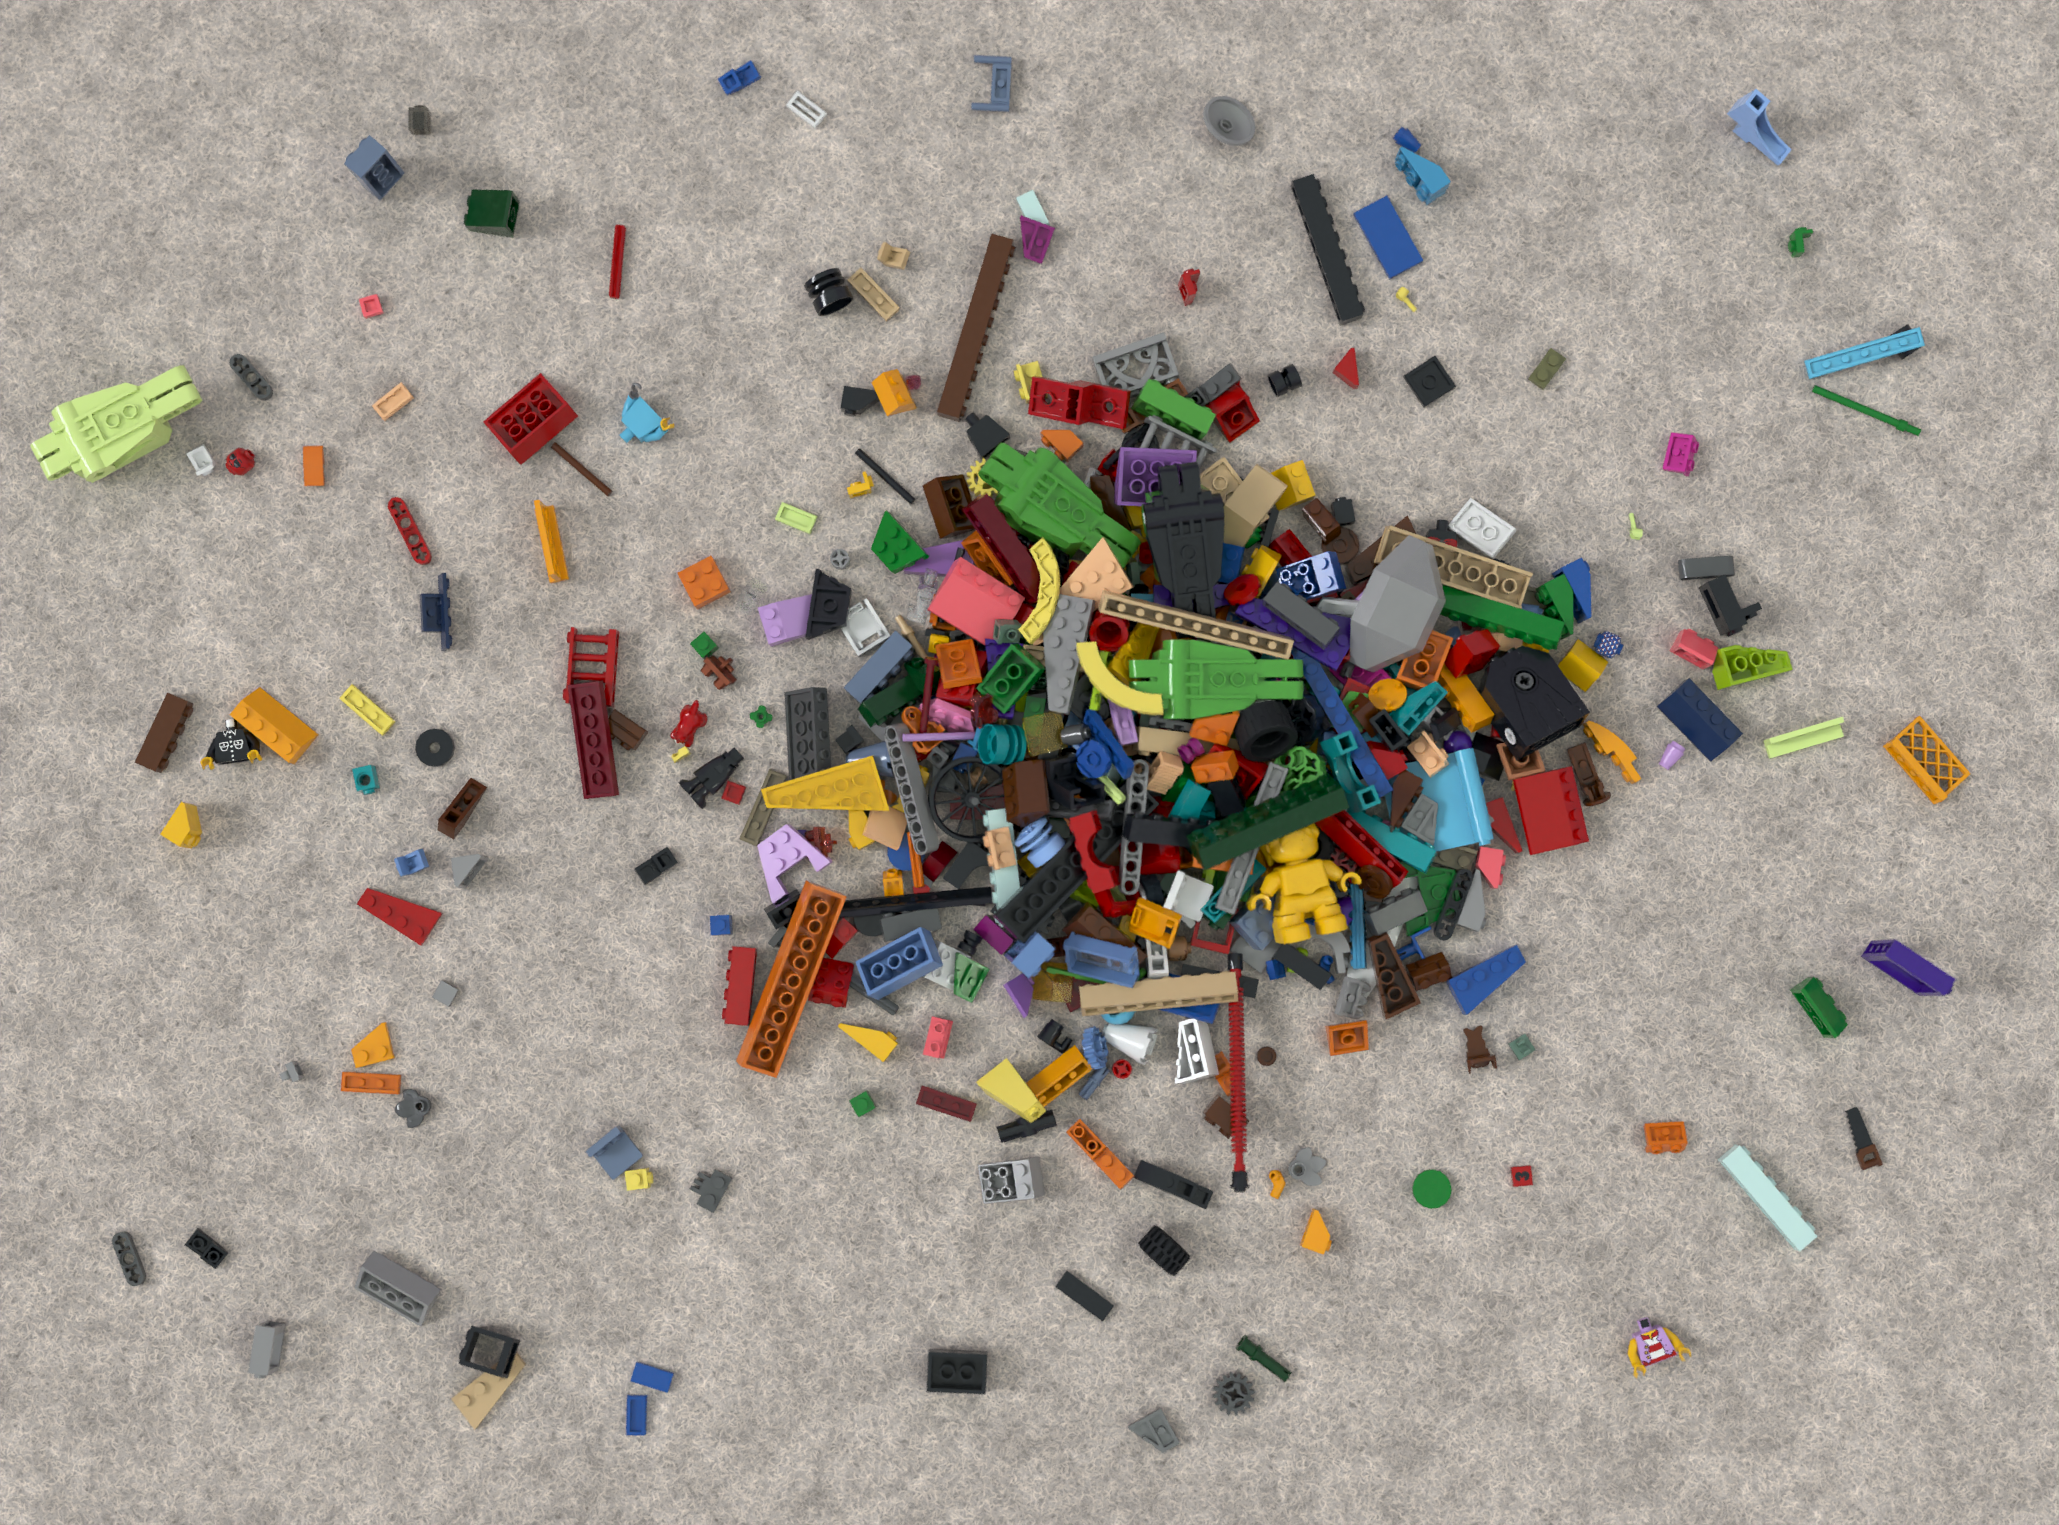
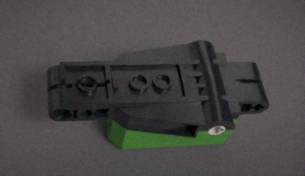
[1142,462,1225,640]

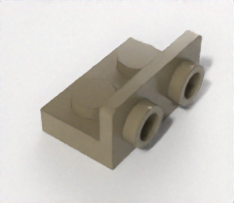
[1433,845,1478,873]

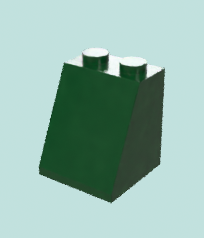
[464,189,520,238]

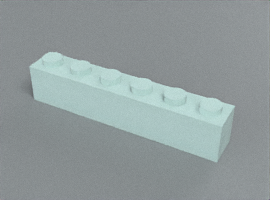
[983,808,1020,927]
[1718,1145,1818,1252]

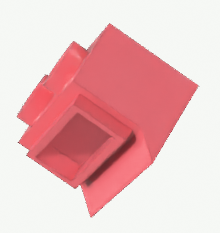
[923,1016,953,1059]

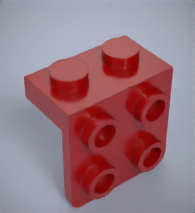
[808,957,854,1008]

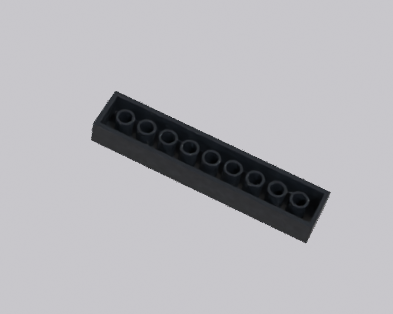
[993,779,1159,944]

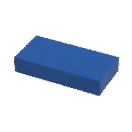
[630,1361,674,1393]
[626,1395,647,1436]

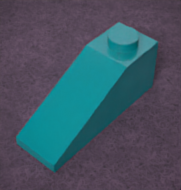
[1388,681,1448,736]

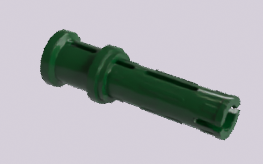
[1236,1335,1292,1382]

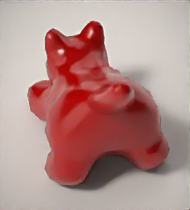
[670,700,708,747]

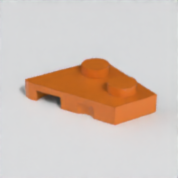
[1189,711,1239,746]

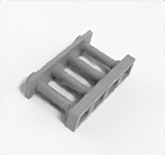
[1140,415,1217,471]

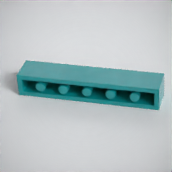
[1347,810,1437,874]

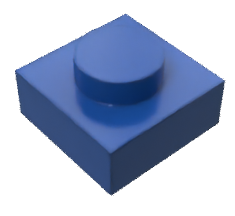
[1266,959,1286,980]

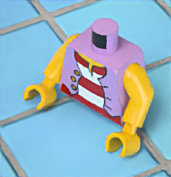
[1627,1317,1691,1378]

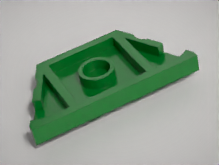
[871,510,929,574]

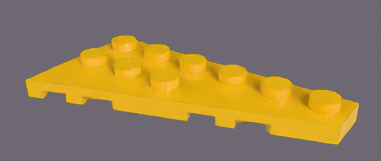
[761,755,890,811]

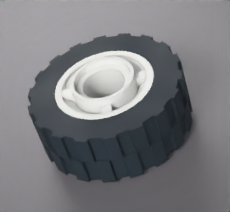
[1138,874,1164,907]

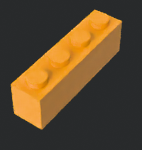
[1437,664,1495,733]
[1026,1045,1093,1107]

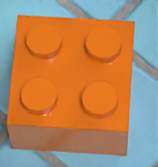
[677,556,731,610]

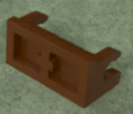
[1348,692,1379,738]

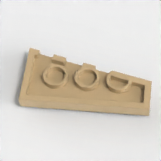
[451,1353,526,1430]

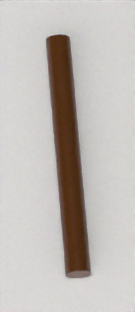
[551,442,613,496]

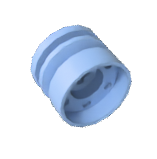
[1014,816,1066,868]

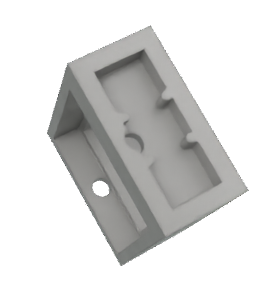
[248,1321,286,1378]

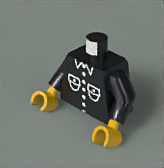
[200,719,262,770]

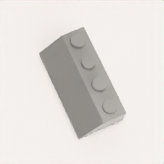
[354,1251,441,1327]

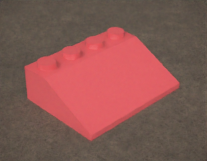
[927,557,1025,645]

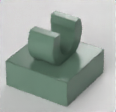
[1508,1034,1535,1060]

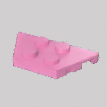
[910,698,976,732]

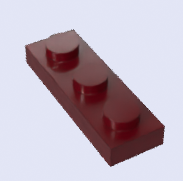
[916,1085,977,1122]

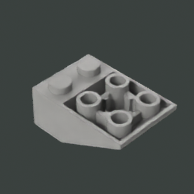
[978,1156,1045,1204]

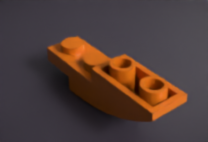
[1066,1119,1135,1190]

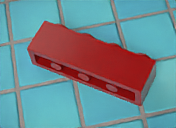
[722,946,757,1026]

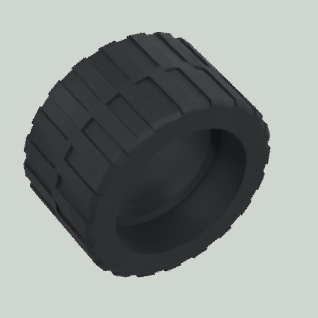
[1233,701,1298,762]

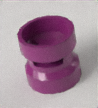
[1177,737,1205,764]

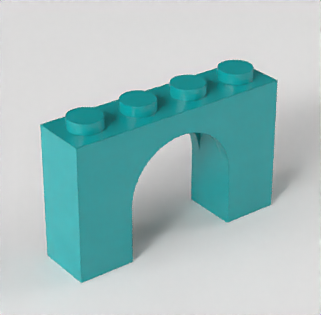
[1320,730,1381,814]
[1168,779,1247,819]

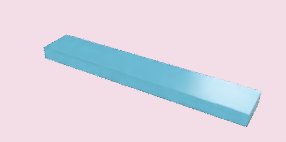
[1804,327,1925,379]

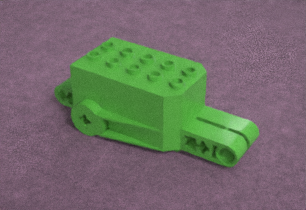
[978,443,1141,569]
[1129,640,1303,720]

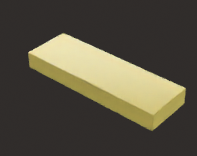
[339,684,396,736]

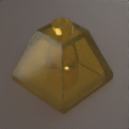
[1033,961,1074,1003]

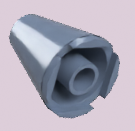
[845,741,895,778]

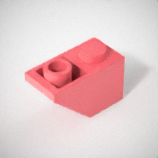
[1475,846,1506,889]

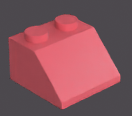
[1670,629,1718,669]

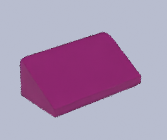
[973,915,1014,955]

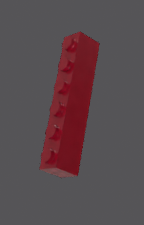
[962,494,1041,603]

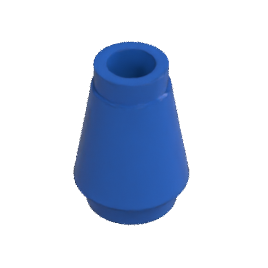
[1393,126,1421,153]

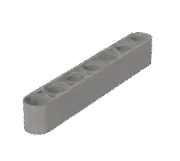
[883,723,939,855]
[1118,759,1149,895]

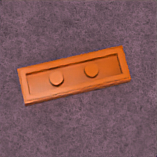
[341,1072,401,1094]

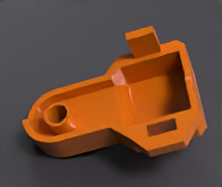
[901,706,945,754]

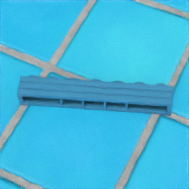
[1348,884,1367,969]

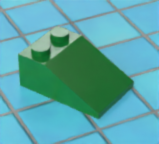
[976,643,1046,714]

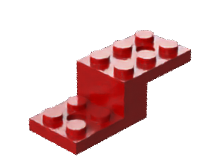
[1028,376,1131,429]

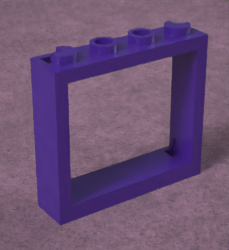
[1861,939,1956,996]

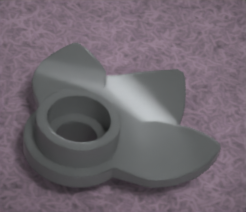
[395,1089,431,1128]

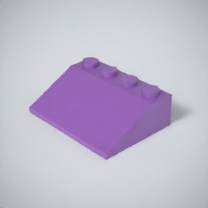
[1114,447,1197,506]

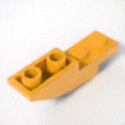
[1582,720,1641,784]

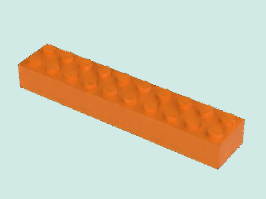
[736,880,847,1078]

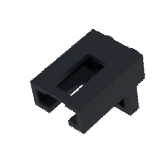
[1698,575,1762,637]
[1046,753,1105,810]

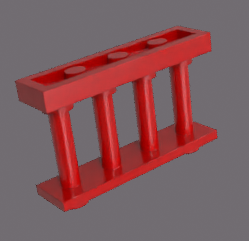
[563,627,619,707]

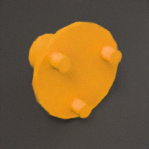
[1368,678,1407,713]

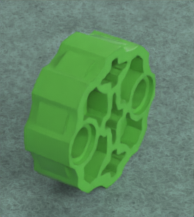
[1274,746,1327,795]

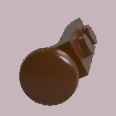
[1567,742,1611,807]

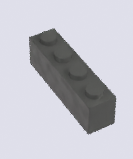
[1262,582,1340,650]

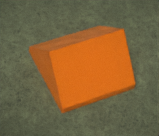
[1325,1020,1369,1056]

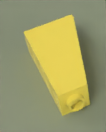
[976,1058,1046,1123]

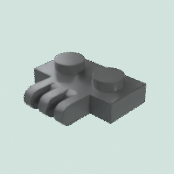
[690,1169,732,1213]

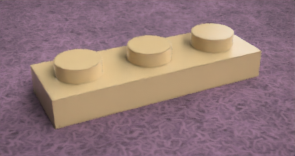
[847,268,900,322]

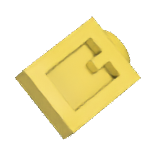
[624,1168,654,1191]

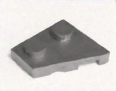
[1401,793,1438,845]
[1128,1407,1180,1453]

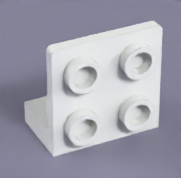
[1164,871,1214,922]
[923,939,971,991]

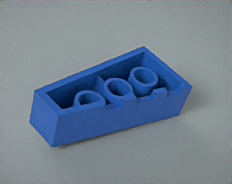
[1446,945,1526,1015]

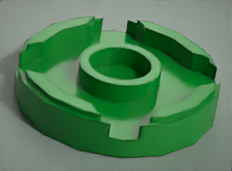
[1412,1169,1452,1209]

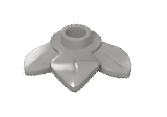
[1288,1147,1326,1186]

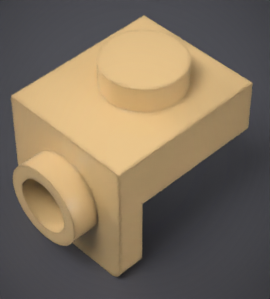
[877,242,910,270]

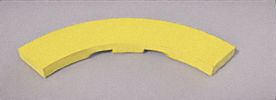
[1018,537,1060,645]
[1076,642,1163,715]

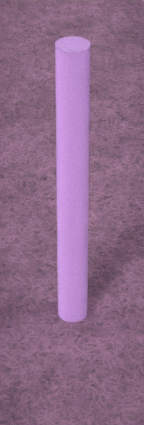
[902,732,976,742]

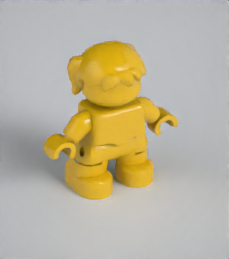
[1246,823,1361,944]

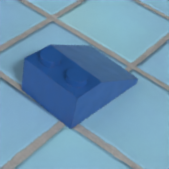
[1552,557,1591,624]

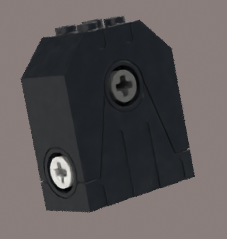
[1479,646,1590,761]

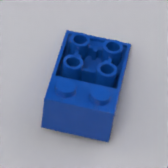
[1276,551,1347,601]

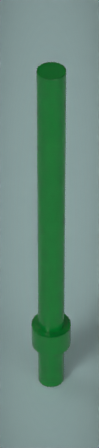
[1811,385,1921,436]

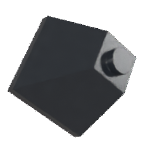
[1472,732,1504,781]

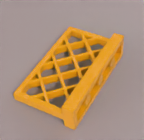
[534,500,569,583]
[1883,715,1971,804]

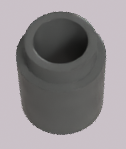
[1061,723,1091,746]

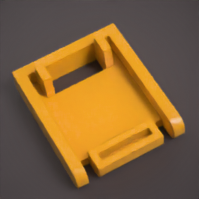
[1128,898,1183,949]

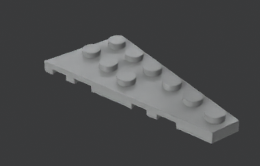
[1043,594,1096,715]

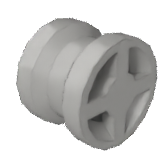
[830,549,850,570]

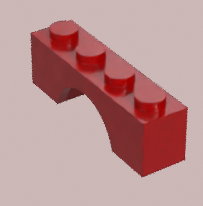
[1069,810,1120,894]

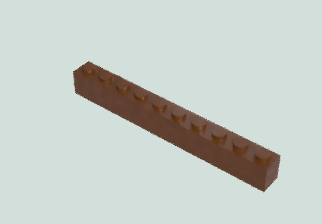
[937,234,1016,422]

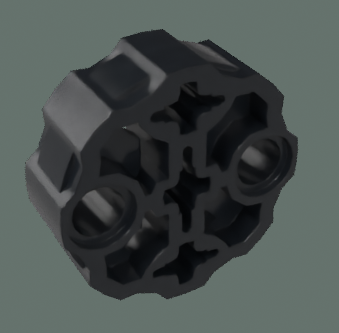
[1275,692,1325,748]

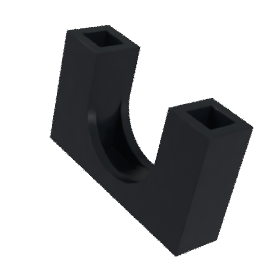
[943,842,1029,914]

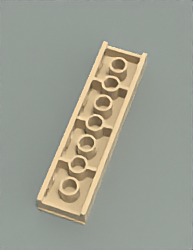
[1373,525,1533,609]

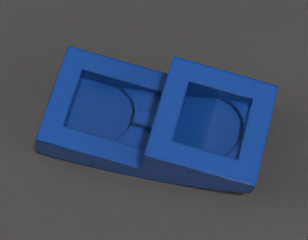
[718,60,762,95]

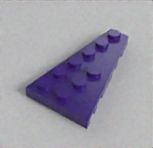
[1235,598,1351,671]

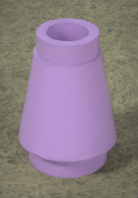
[1659,741,1685,770]

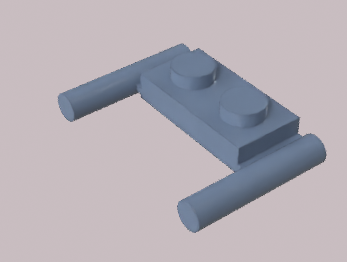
[971,55,1012,112]

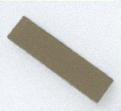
[739,769,788,847]

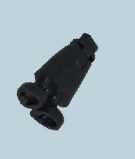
[678,748,744,809]

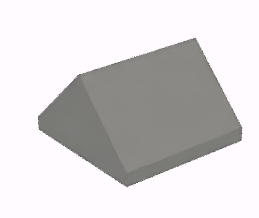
[451,854,489,889]

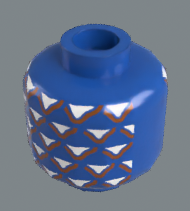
[1593,631,1623,659]

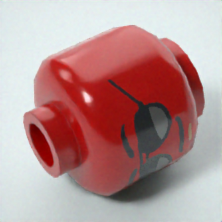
[225,447,255,476]

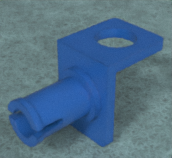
[1396,925,1432,961]

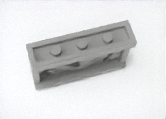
[1092,332,1179,403]

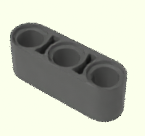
[1678,556,1735,580]

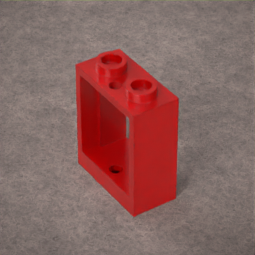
[1094,866,1142,918]
[1191,898,1239,954]

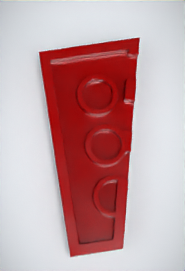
[357,888,443,946]

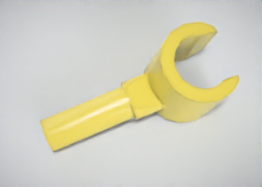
[1396,287,1417,312]

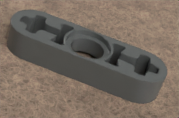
[229,354,273,400]
[112,1231,146,1286]

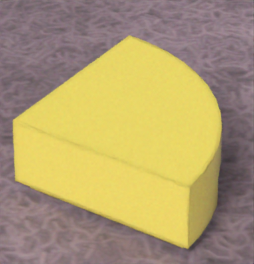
[671,746,691,763]

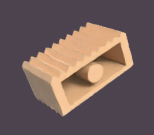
[1147,751,1184,795]

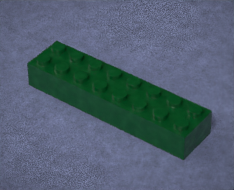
[1186,774,1349,870]

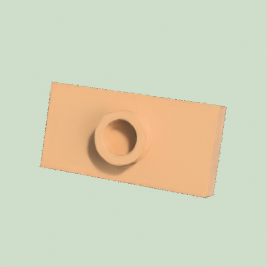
[372,382,414,421]

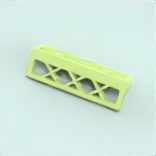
[1763,717,1844,759]

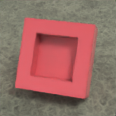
[359,294,384,319]

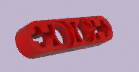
[388,497,432,565]

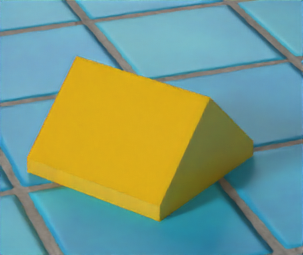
[1558,639,1608,692]

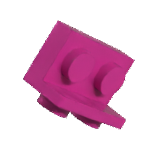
[1662,432,1699,476]

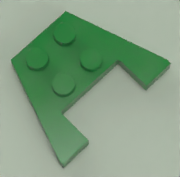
[1399,862,1460,936]

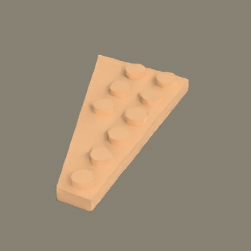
[1033,537,1133,646]

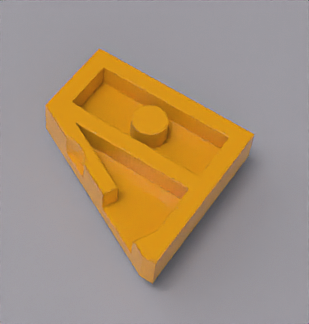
[351,1022,395,1068]

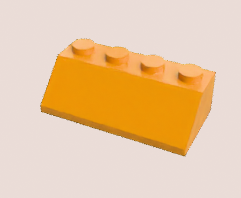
[229,687,319,764]

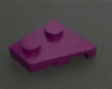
[1020,215,1055,264]

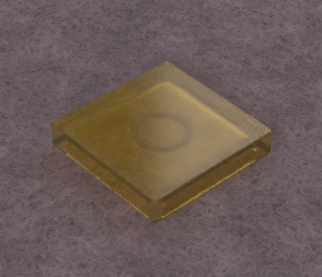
[1022,711,1068,756]

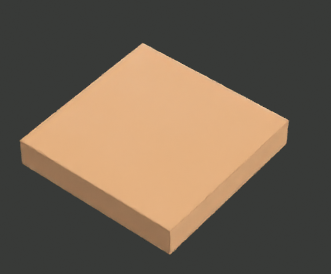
[863,806,907,851]

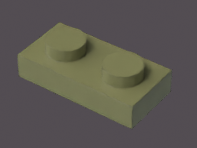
[1528,348,1566,390]

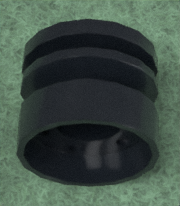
[804,268,853,316]

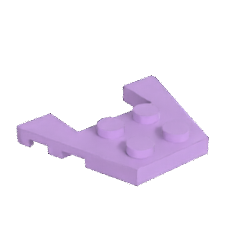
[757,824,833,903]

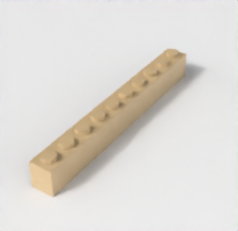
[1098,590,1294,660]

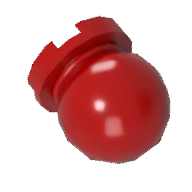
[1089,610,1130,652]

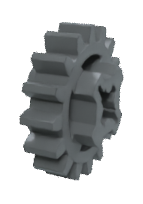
[1212,1371,1255,1416]

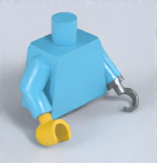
[619,382,675,443]

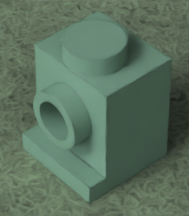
[993,619,1024,644]

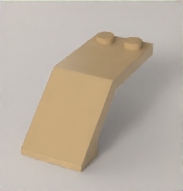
[1223,464,1288,547]

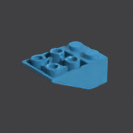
[1395,147,1451,205]

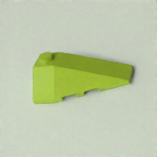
[1712,645,1793,690]

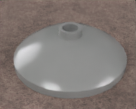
[1203,96,1255,146]

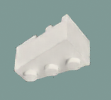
[1175,1019,1219,1084]

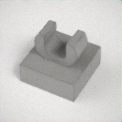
[280,1061,305,1082]

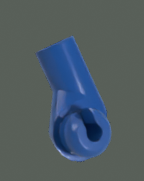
[1319,955,1335,985]

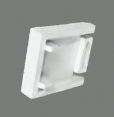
[841,598,890,657]

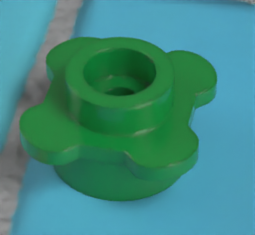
[750,705,773,728]

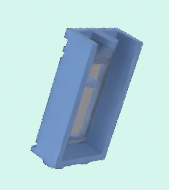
[1063,932,1140,988]

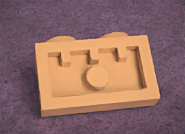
[1407,731,1449,778]
[983,826,1017,870]

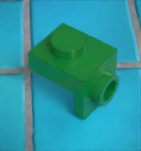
[1788,227,1813,258]

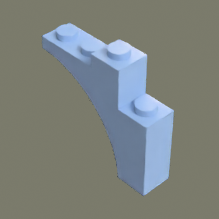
[1727,89,1792,166]

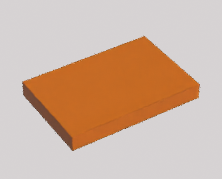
[935,639,982,689]

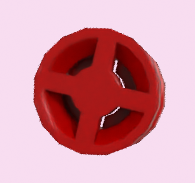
[1112,1059,1132,1079]

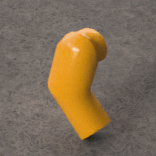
[1269,1170,1286,1199]

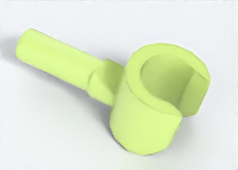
[1629,513,1643,540]

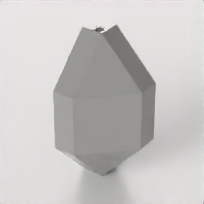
[1350,535,1446,672]

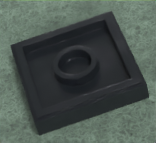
[1403,356,1456,408]

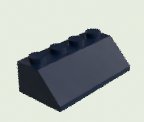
[1656,678,1743,762]

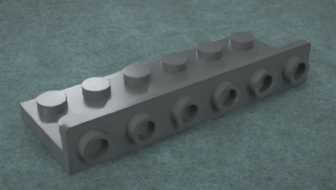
[784,687,831,781]

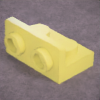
[1013,361,1048,404]

